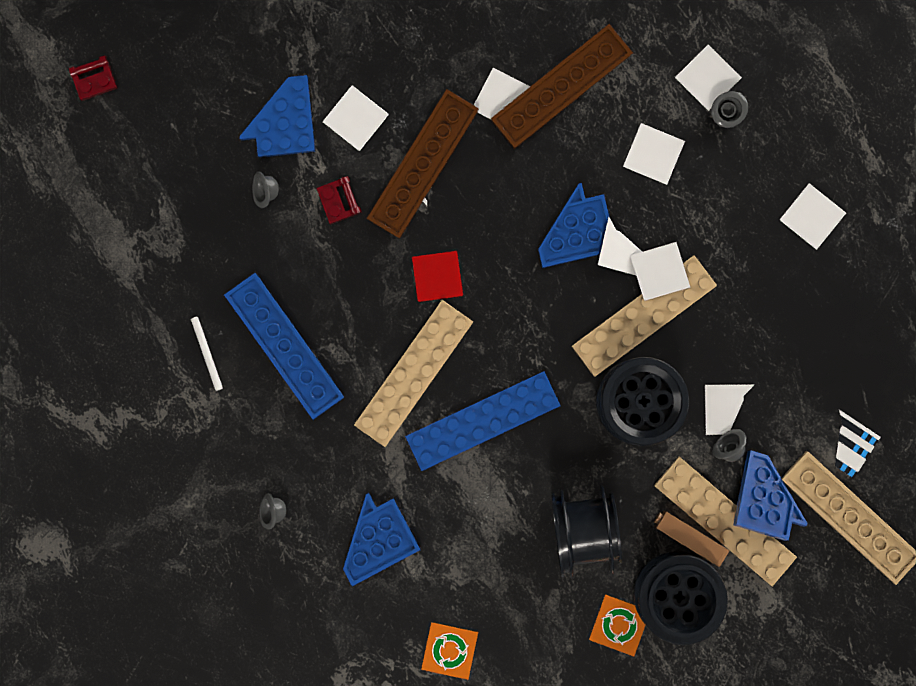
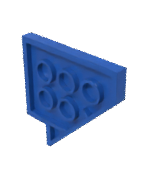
[240,75,315,157]
[538,183,610,268]
[733,450,807,541]
[343,493,420,586]

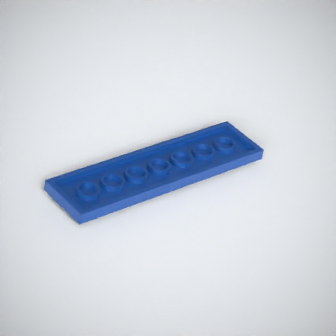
[224,273,344,420]
[405,372,560,471]

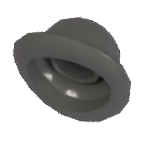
[711,91,748,128]
[252,171,279,208]
[712,429,746,462]
[259,493,286,530]

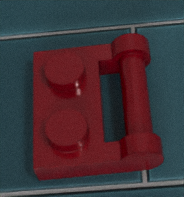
[69,55,117,101]
[316,176,362,225]

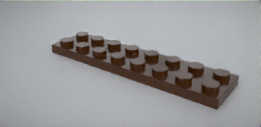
[491,24,633,149]
[367,89,479,239]

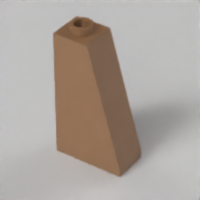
[654,511,730,567]

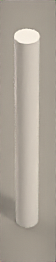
[191,317,223,391]

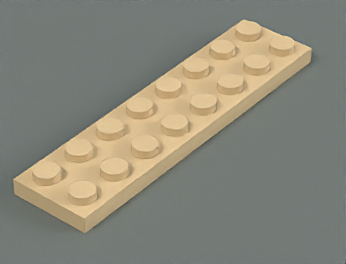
[571,255,717,377]
[354,300,473,447]
[781,451,916,585]
[654,457,797,586]

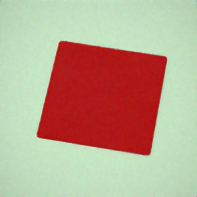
[412,251,463,302]

